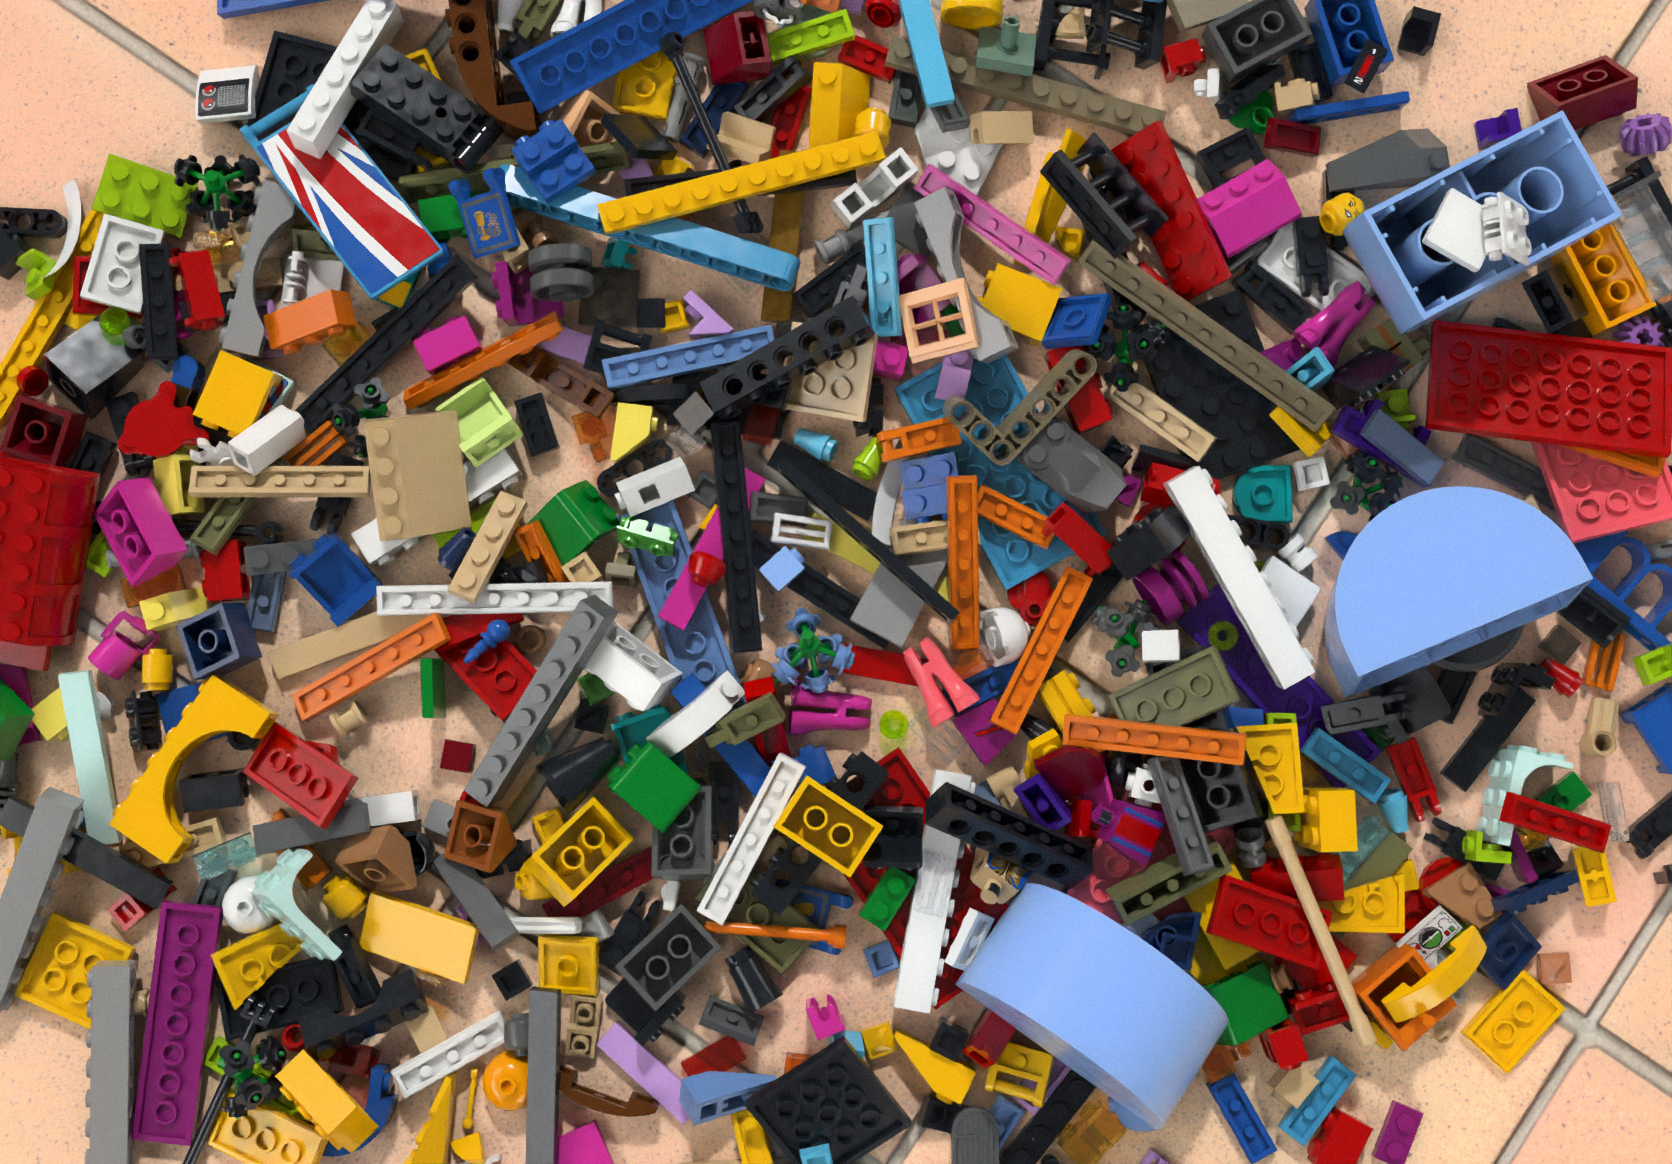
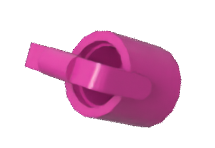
[88,611,160,680]

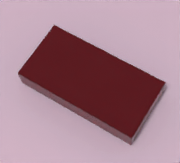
[1264,117,1321,157]

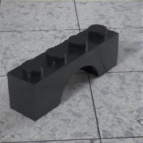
[298,969,429,1061]

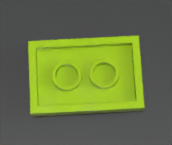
[92,153,198,239]

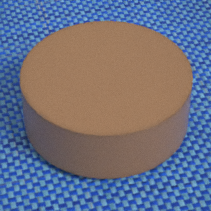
[516,625,547,654]

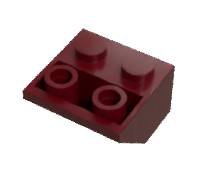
[703,11,772,85]

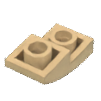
[565,994,603,1059]
[406,1004,448,1053]

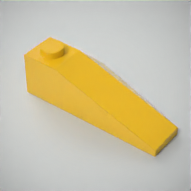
[809,62,871,149]
[404,1072,457,1164]

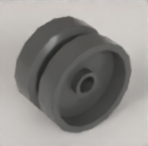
[528,243,594,302]

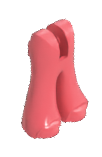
[903,637,981,728]

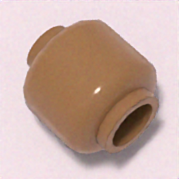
[739,658,784,696]

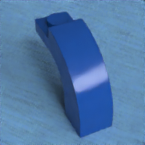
[322,1063,399,1157]

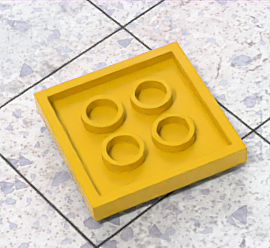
[14,912,137,1029]

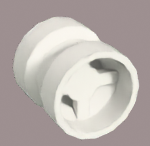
[1276,533,1318,572]

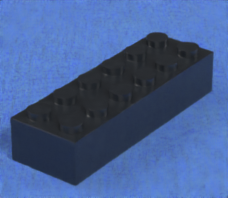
[1145,644,1264,834]

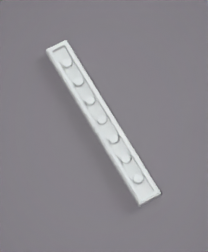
[376,581,613,616]

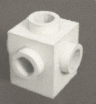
[1125,763,1160,808]

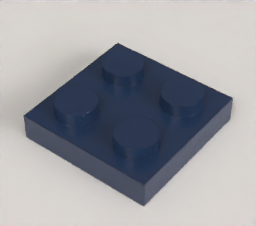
[1478,911,1542,991]

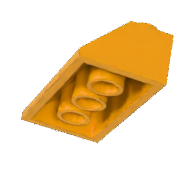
[1550,221,1657,336]

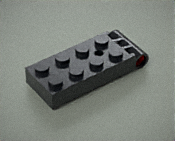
[350,43,504,174]

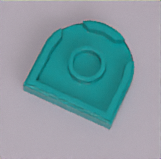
[1232,465,1293,524]

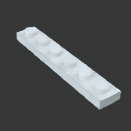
[697,752,807,925]

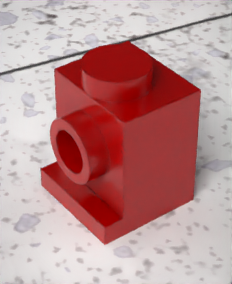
[1160,38,1206,83]

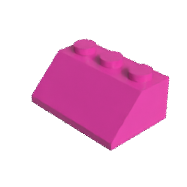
[1197,159,1302,259]
[93,477,188,587]

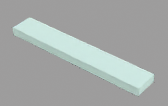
[58,670,123,844]

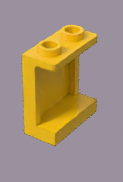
[978,263,1062,347]
[193,350,283,438]

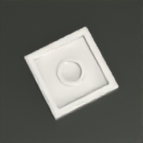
[1422,188,1500,273]

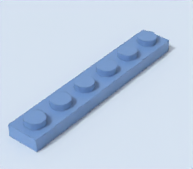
[601,325,775,390]

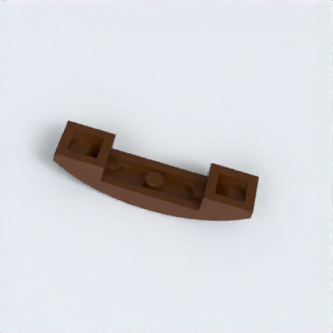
[508,346,615,419]
[559,1065,660,1117]

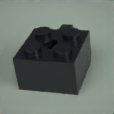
[1106,504,1191,581]

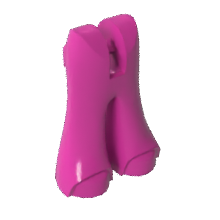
[1292,281,1376,367]
[788,680,872,735]

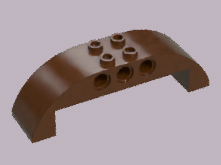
[445,0,542,141]

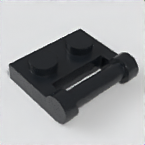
[1196,127,1266,190]
[583,319,652,385]

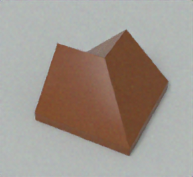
[443,800,517,873]

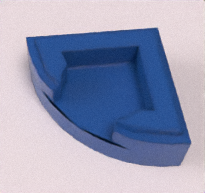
[1324,531,1358,560]

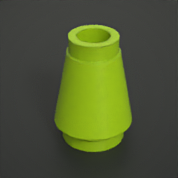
[851,436,883,481]

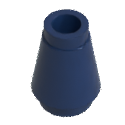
[437,527,476,571]

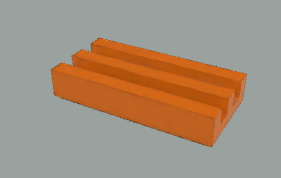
[284,420,348,466]
[1582,634,1626,691]

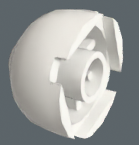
[979,607,1031,667]
[222,874,279,935]

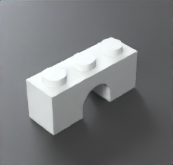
[831,147,919,229]

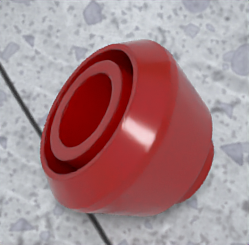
[865,0,902,28]
[688,551,727,588]

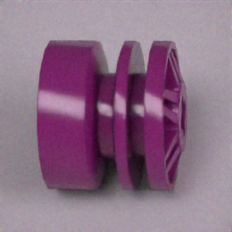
[1132,549,1209,626]

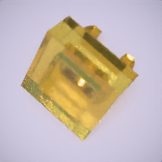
[193,231,233,262]

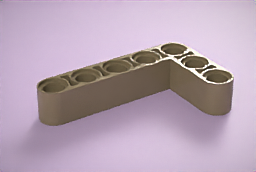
[942,349,1097,466]

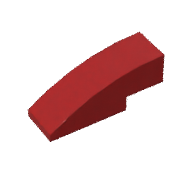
[743,676,792,767]

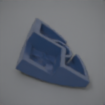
[1140,912,1202,970]

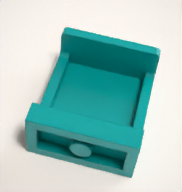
[611,703,691,773]

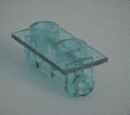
[1333,814,1391,875]
[192,832,260,881]

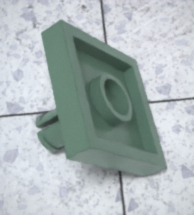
[975,16,1037,76]

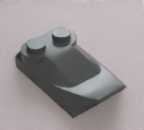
[1017,416,1127,515]
[651,778,715,881]

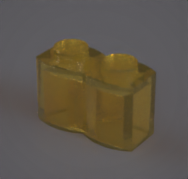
[1057,1100,1127,1164]

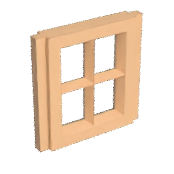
[899,278,979,364]

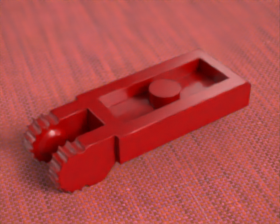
[1384,737,1442,823]

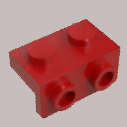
[1287,980,1349,1036]

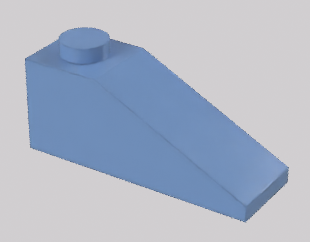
[679,1071,777,1126]

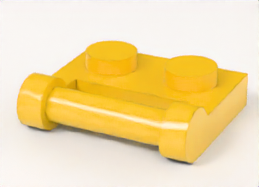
[985,1041,1054,1108]

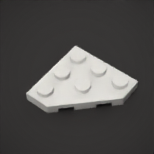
[914,108,1003,195]

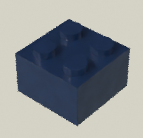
[176,602,262,680]

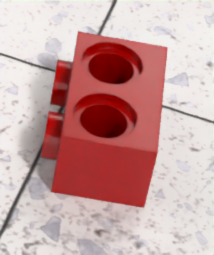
[1258,1018,1309,1071]

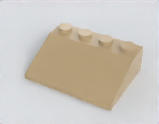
[363,410,472,541]

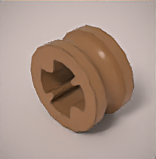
[1269,963,1294,993]

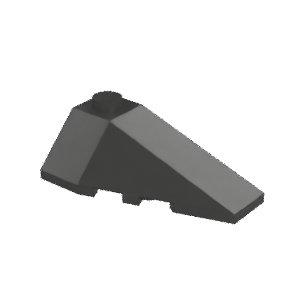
[1325,128,1450,192]

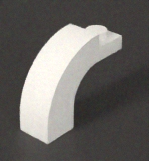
[646,670,745,758]

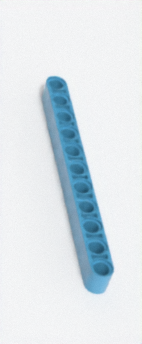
[490,164,801,291]

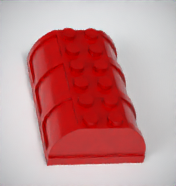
[0,455,101,646]

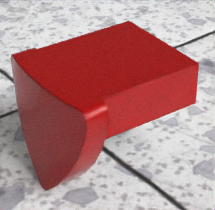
[1064,798,1099,839]

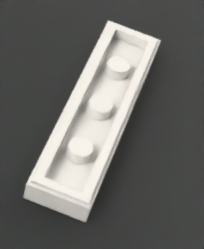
[391,1010,505,1099]

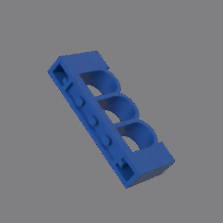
[1573,531,1672,651]

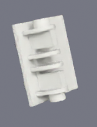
[1482,192,1532,266]
[280,251,344,309]

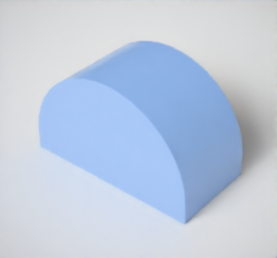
[1342,110,1623,336]
[1324,486,1593,699]
[955,883,1229,1129]

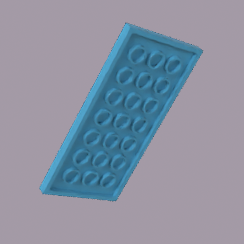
[894,355,1107,591]

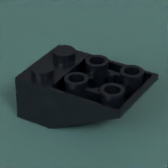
[1321,345,1411,410]

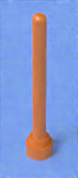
[703,920,846,949]

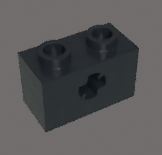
[1521,264,1588,334]

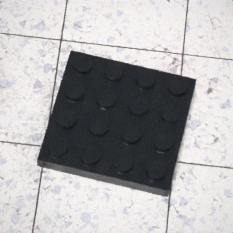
[745,1036,912,1164]

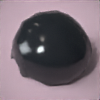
[1105,750,1141,788]
[402,831,436,877]

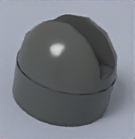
[122,325,146,349]

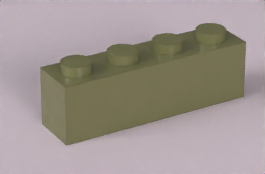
[1105,835,1233,926]

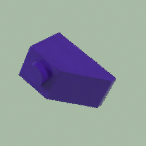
[1014,773,1072,831]

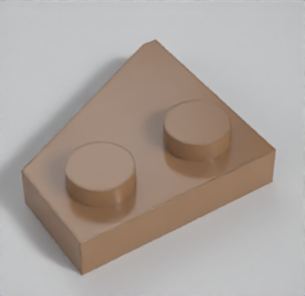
[1421,862,1502,929]

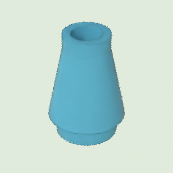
[793,428,839,462]
[1378,788,1409,833]

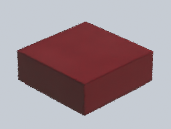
[440,739,476,773]

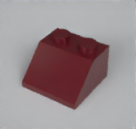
[0,395,88,466]

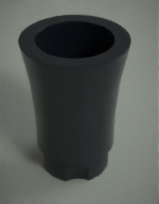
[725,946,784,1015]

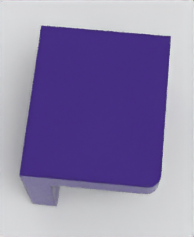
[1474,108,1522,150]

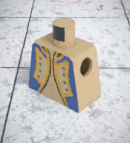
[970,847,1033,904]

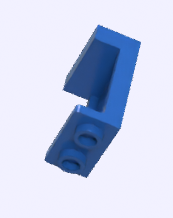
[289,532,383,627]
[1619,683,1672,775]

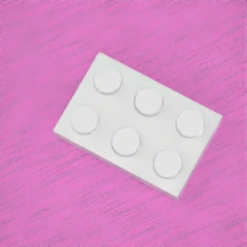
[80,214,165,315]

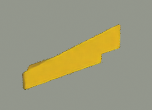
[1013,128,1086,267]

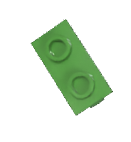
[616,516,679,557]

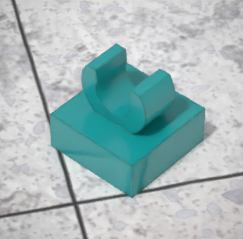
[600,238,637,269]

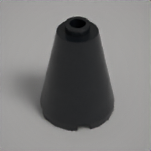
[535,737,620,814]

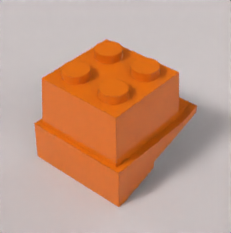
[1351,943,1457,1052]

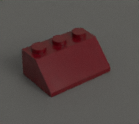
[1527,55,1638,131]

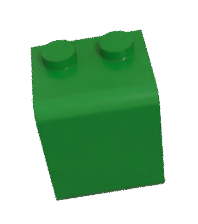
[525,480,620,566]
[605,741,702,834]
[1200,960,1289,1046]

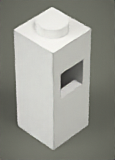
[228,405,307,476]
[614,457,695,517]
[344,790,422,827]

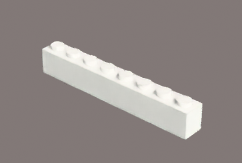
[1163,466,1315,690]
[893,769,975,1014]

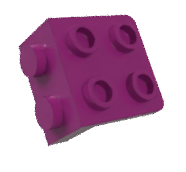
[897,253,951,332]
[492,261,565,327]

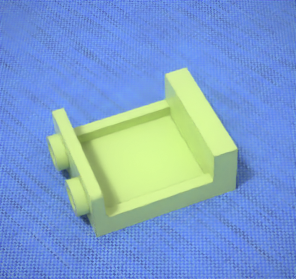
[435,377,524,468]

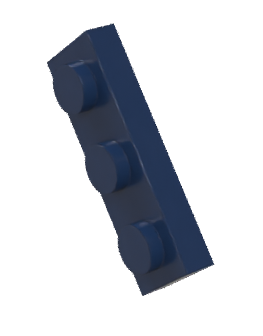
[1491,870,1579,914]

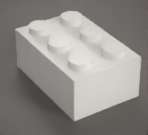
[583,621,683,711]

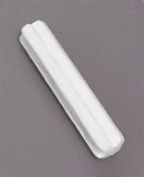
[509,917,582,934]

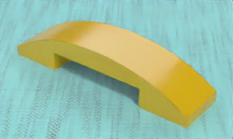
[1381,925,1487,1023]

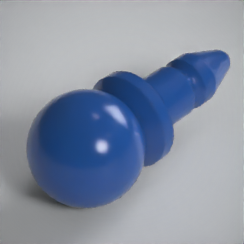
[464,619,510,664]

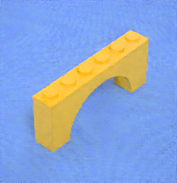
[109,675,279,864]

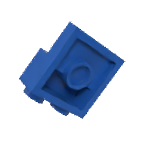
[511,119,596,204]
[899,452,962,524]

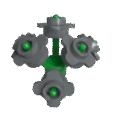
[1091,599,1164,677]

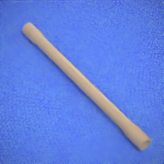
[1265,814,1377,1047]

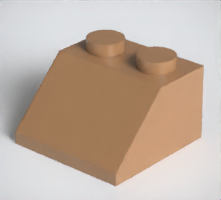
[335,825,417,893]

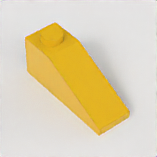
[893,1027,976,1105]

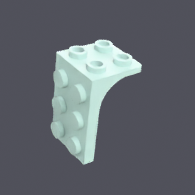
[1476,745,1574,846]
[251,848,343,961]

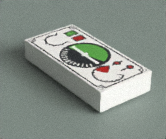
[1395,905,1463,961]

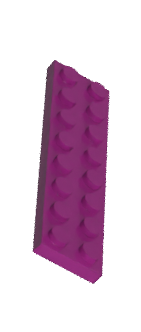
[131,900,223,1146]

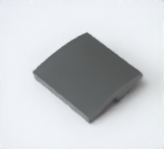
[886,183,932,260]

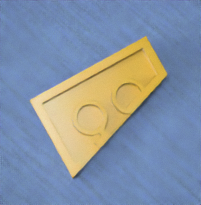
[1236,723,1305,815]
[1317,873,1405,933]
[210,921,303,1010]

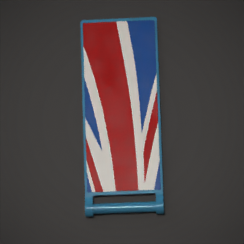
[239,84,444,300]

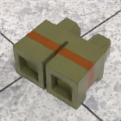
[1357,318,1431,372]

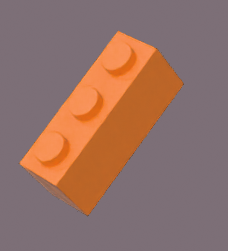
[263,289,357,354]

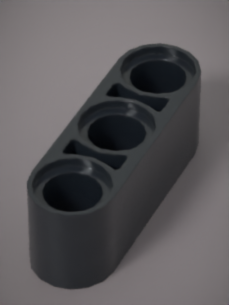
[1227,514,1290,551]

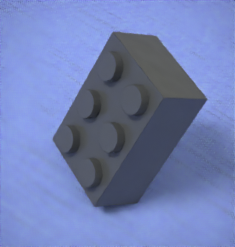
[1202,0,1312,85]
[614,904,722,1011]

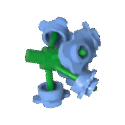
[771,608,855,693]

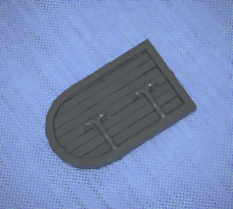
[950,1106,1000,1164]

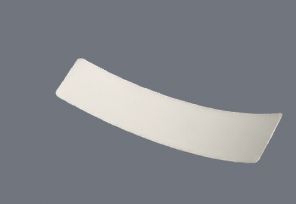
[42,179,81,279]
[872,439,913,546]

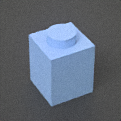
[759,546,805,593]

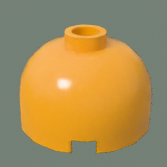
[482,1050,528,1111]

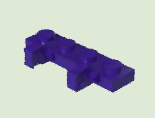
[1331,398,1434,488]

